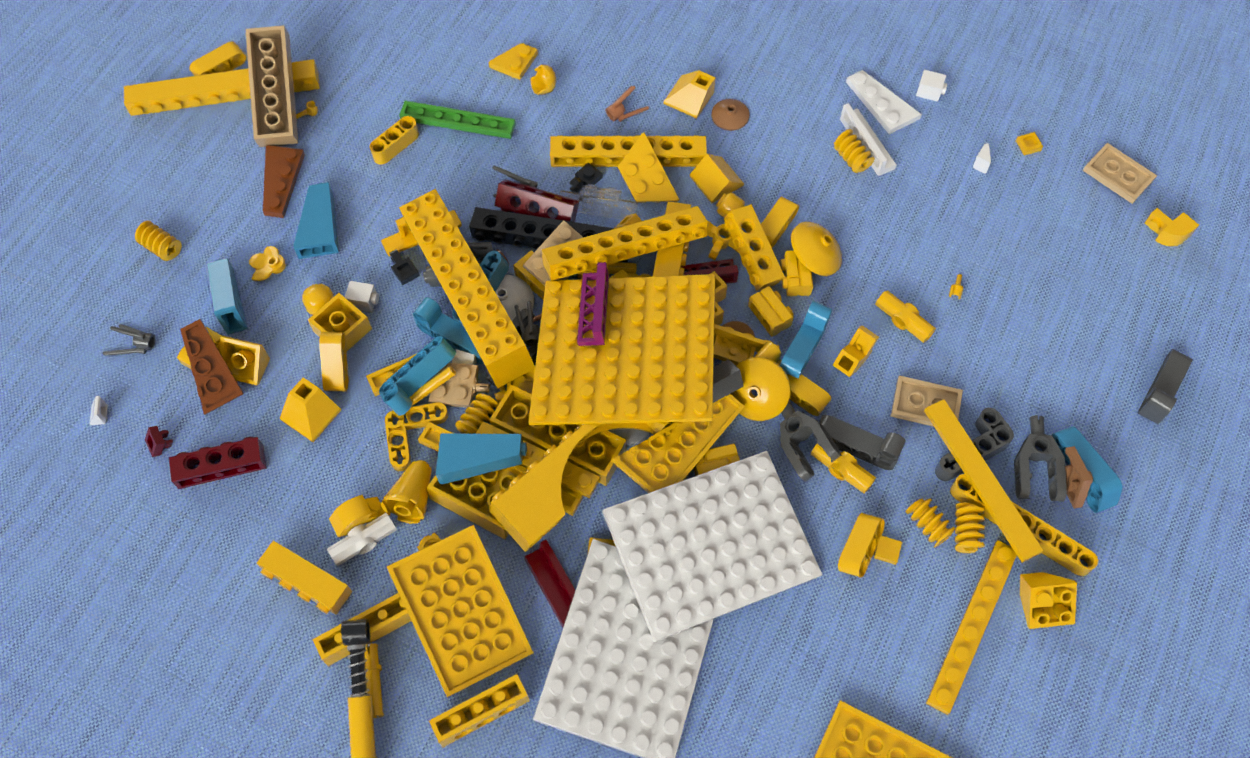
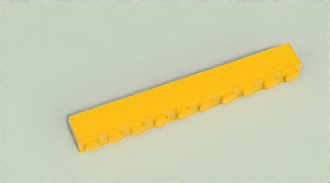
[124,59,320,116]

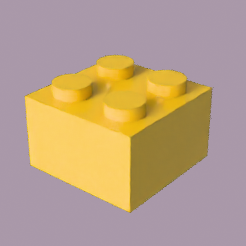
[308,293,372,351]

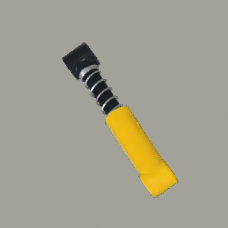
[341,619,377,758]

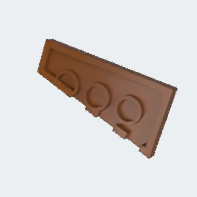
[263,145,305,218]
[180,319,244,415]

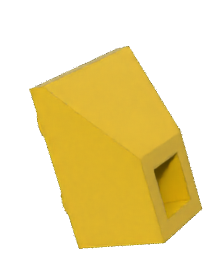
[663,70,716,119]
[280,377,341,442]
[1020,572,1077,629]

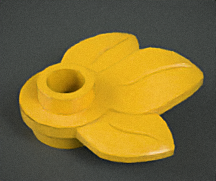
[249,246,286,281]

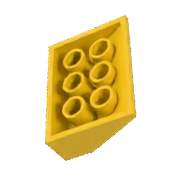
[427,465,528,540]

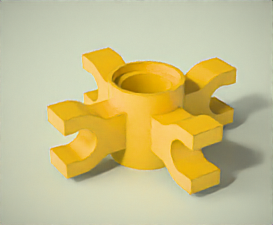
[707,220,739,260]

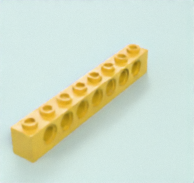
[550,135,707,167]
[542,206,708,281]

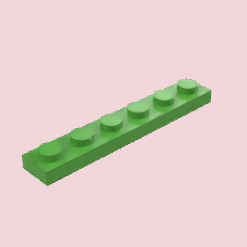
[399,101,516,139]

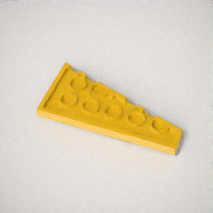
[611,394,745,493]

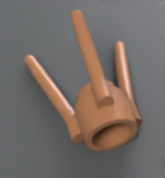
[605,86,649,122]

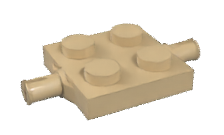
[426,363,490,408]

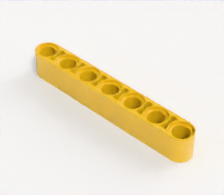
[950,474,1098,576]

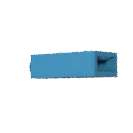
[294,182,339,259]
[207,258,248,335]
[436,433,527,484]

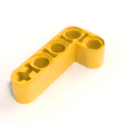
[754,342,831,416]

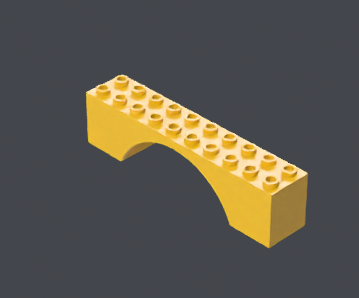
[399,189,535,388]
[489,422,672,552]

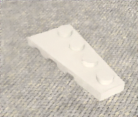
[846,70,922,134]

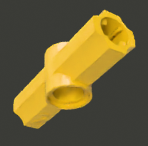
[875,290,936,343]
[810,444,876,494]

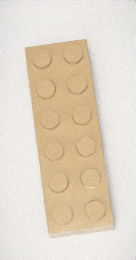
[245,25,298,147]

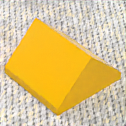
[690,154,744,203]
[219,335,270,385]

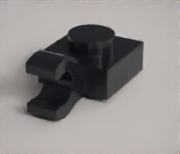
[570,162,603,194]
[389,249,420,285]

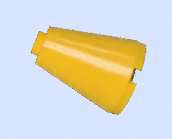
[381,460,432,524]

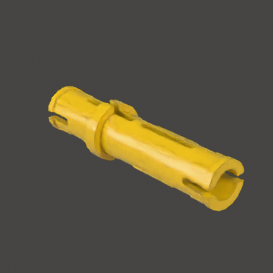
[364,643,384,718]

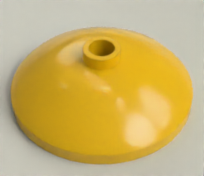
[791,221,842,276]
[730,357,791,421]

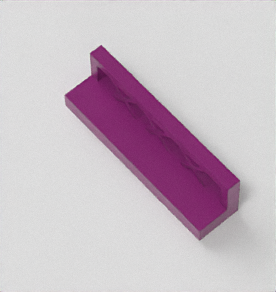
[577,262,609,346]

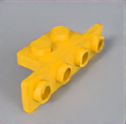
[381,210,462,256]
[714,323,780,365]

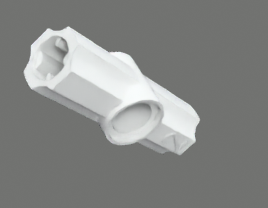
[327,513,397,567]

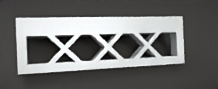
[840,103,896,176]

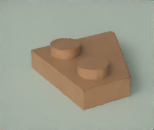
[1065,446,1093,508]

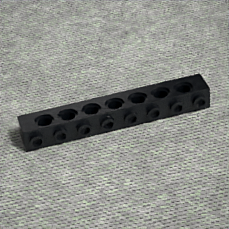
[469,207,628,262]

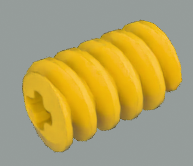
[834,129,875,173]
[135,220,182,261]
[455,393,499,434]
[905,498,955,548]
[955,503,985,553]

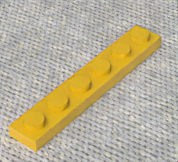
[476,421,600,499]

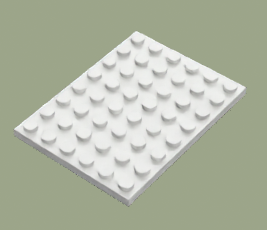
[602,451,822,642]
[533,539,714,758]

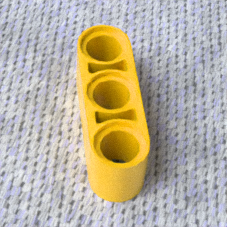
[189,41,247,76]
[370,116,419,165]
[761,196,800,248]
[319,332,349,392]
[838,513,885,578]

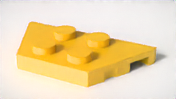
[618,133,679,203]

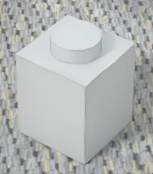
[916,70,948,102]
[345,281,379,312]

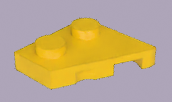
[488,43,538,80]

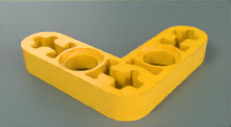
[385,402,448,471]

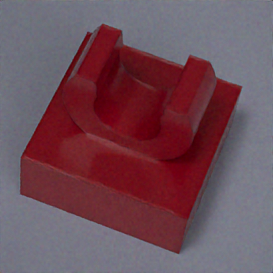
[145,426,173,457]

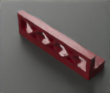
[653,259,738,284]
[524,539,576,628]

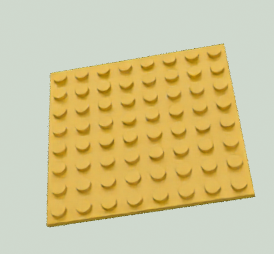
[528,274,715,425]

